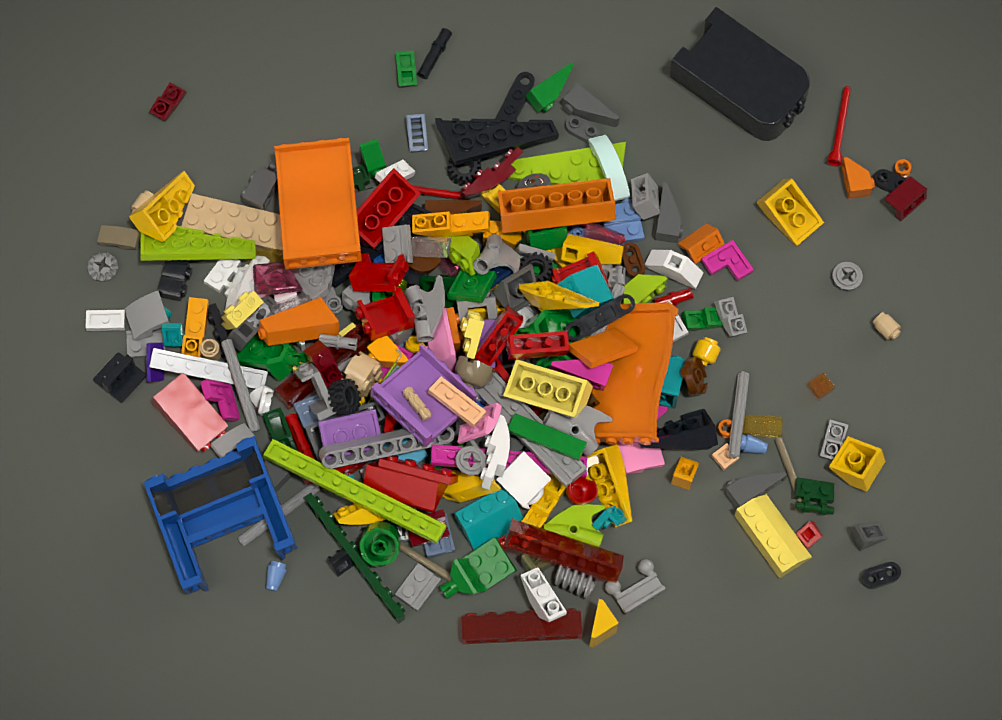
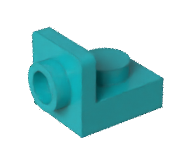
[162,323,185,347]
[592,506,627,530]

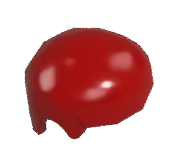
[566,477,598,505]

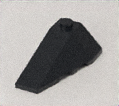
[638,409,718,450]

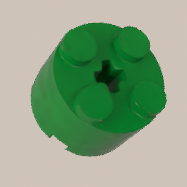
[360,521,401,566]

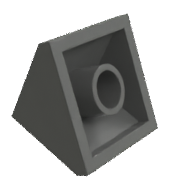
[493,264,536,312]

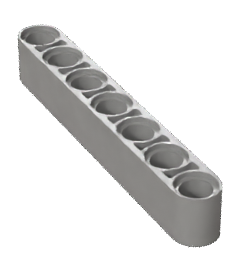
[319,427,454,469]

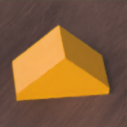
[671,456,699,490]

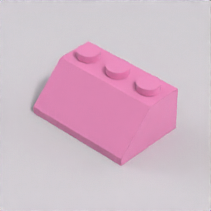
[424,308,456,373]

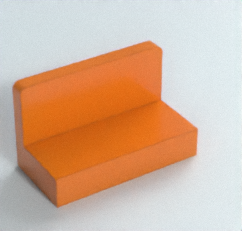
[678,224,725,264]

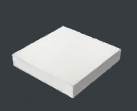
[496,451,551,507]

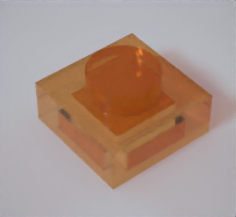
[808,372,835,400]

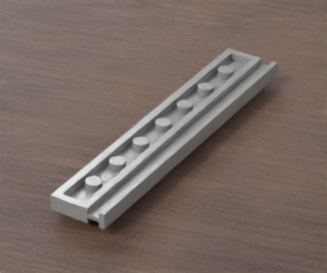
[474,372,587,488]

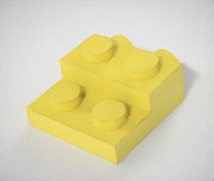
[221,291,264,330]
[460,310,484,359]

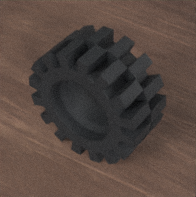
[448,158,481,186]
[519,252,553,282]
[328,379,362,416]

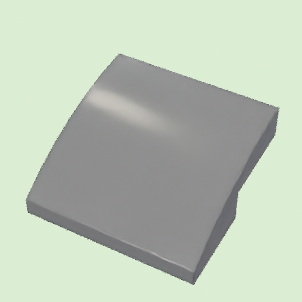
[124,291,169,341]

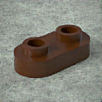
[622,242,645,279]

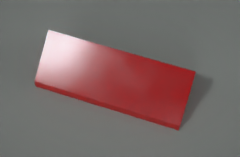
[357,168,421,249]
[363,461,448,513]

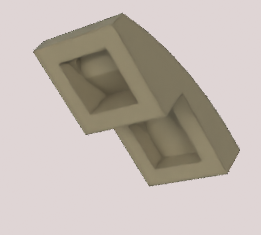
[97,225,141,249]

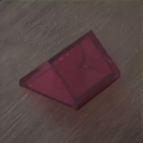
[253,262,303,294]

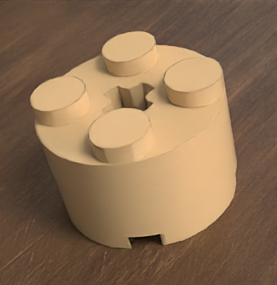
[341,352,384,398]

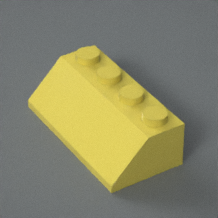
[503,359,593,418]
[734,494,812,579]

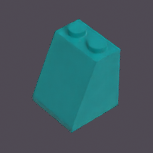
[659,356,686,409]

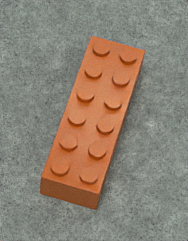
[498,178,616,233]

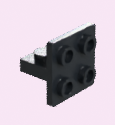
[93,352,147,403]

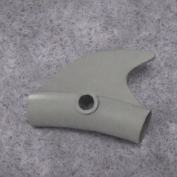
[473,234,520,274]
[404,275,445,342]
[543,405,613,456]

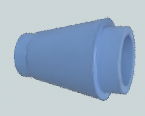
[740,434,768,454]
[266,561,287,591]

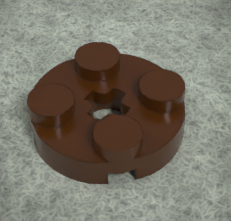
[681,356,707,396]

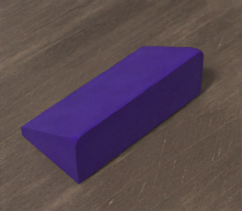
[146,342,164,382]

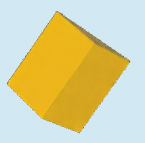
[589,599,619,648]

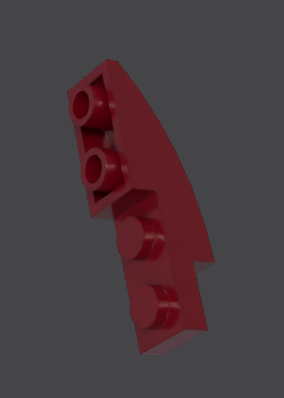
[459,147,523,199]

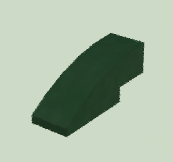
[263,407,297,451]

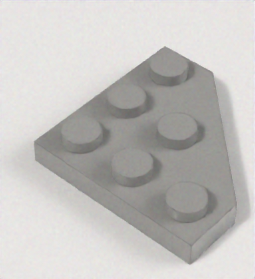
[282,264,335,301]

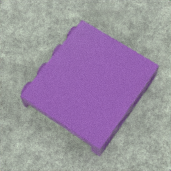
[371,344,477,447]

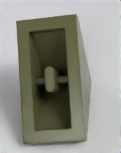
[521,546,557,572]

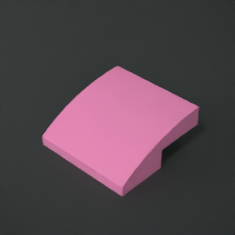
[457,402,502,444]
[616,442,665,474]

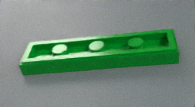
[508,413,587,461]

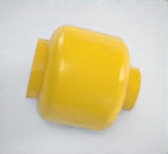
[692,337,720,367]

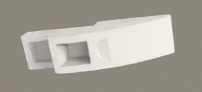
[225,256,270,309]
[480,415,510,490]

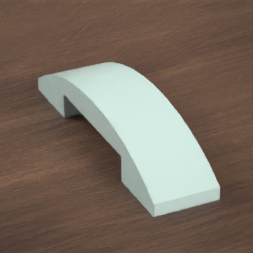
[588,135,630,201]

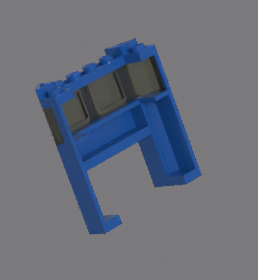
[144,436,298,594]

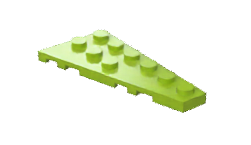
[508,142,626,185]
[141,226,256,261]

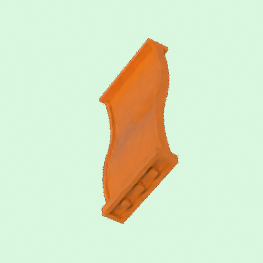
[274,138,362,270]
[591,302,678,445]

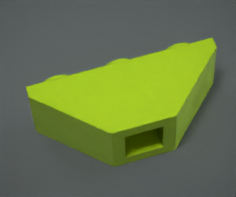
[440,236,480,275]
[623,274,668,304]

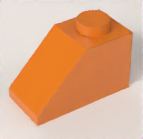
[841,157,875,199]

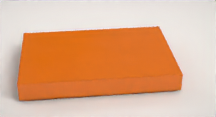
[569,328,638,369]

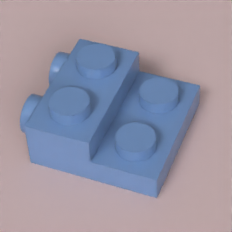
[602,199,645,245]

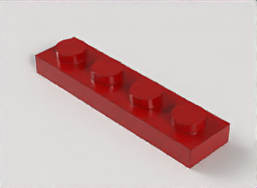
[378,455,459,485]

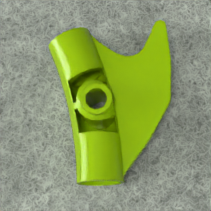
[543,504,605,550]

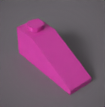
[550,359,613,391]

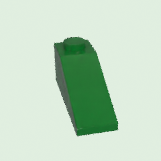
[525,62,574,113]

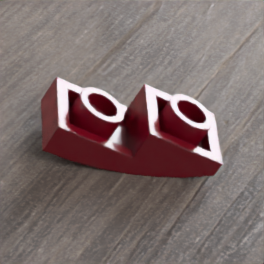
[149,82,187,121]

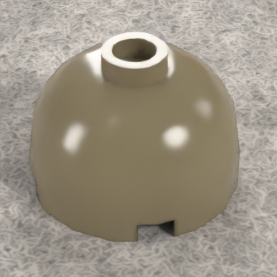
[455,356,495,389]

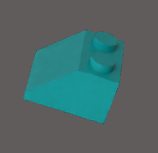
[557,265,614,318]

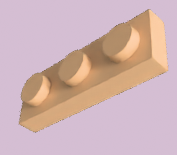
[428,376,487,428]

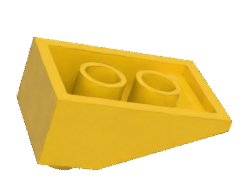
[756,178,824,246]

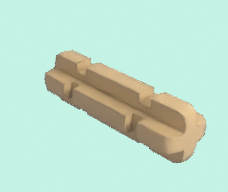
[403,386,432,421]

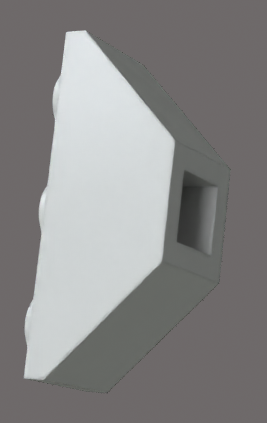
[645,250,703,290]
[521,567,567,622]

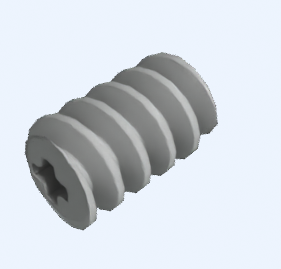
[554,561,598,599]

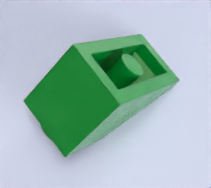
[360,139,386,179]

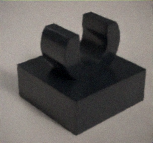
[328,549,354,577]

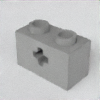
[631,173,660,220]

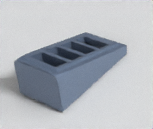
[406,114,428,152]

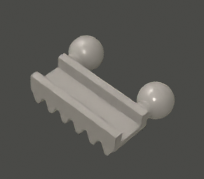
[605,559,666,615]

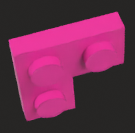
[701,240,754,281]
[201,379,240,422]

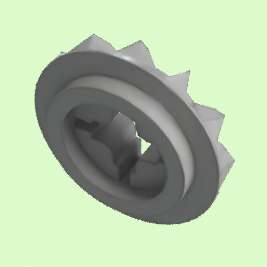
[87,252,118,281]
[832,262,863,291]
[455,446,487,477]

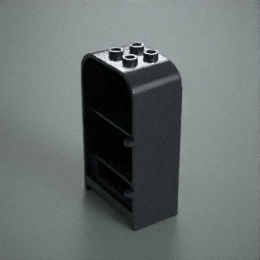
[670,7,810,141]

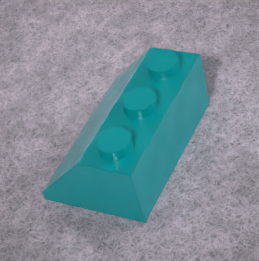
[455,487,523,551]

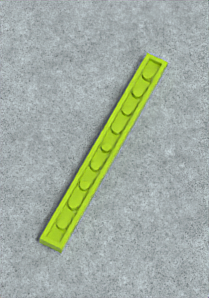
[263,439,446,544]

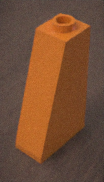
[257,297,339,346]

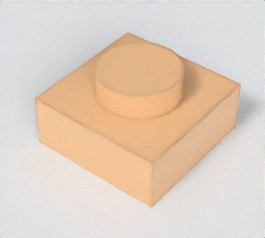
[711,443,740,471]

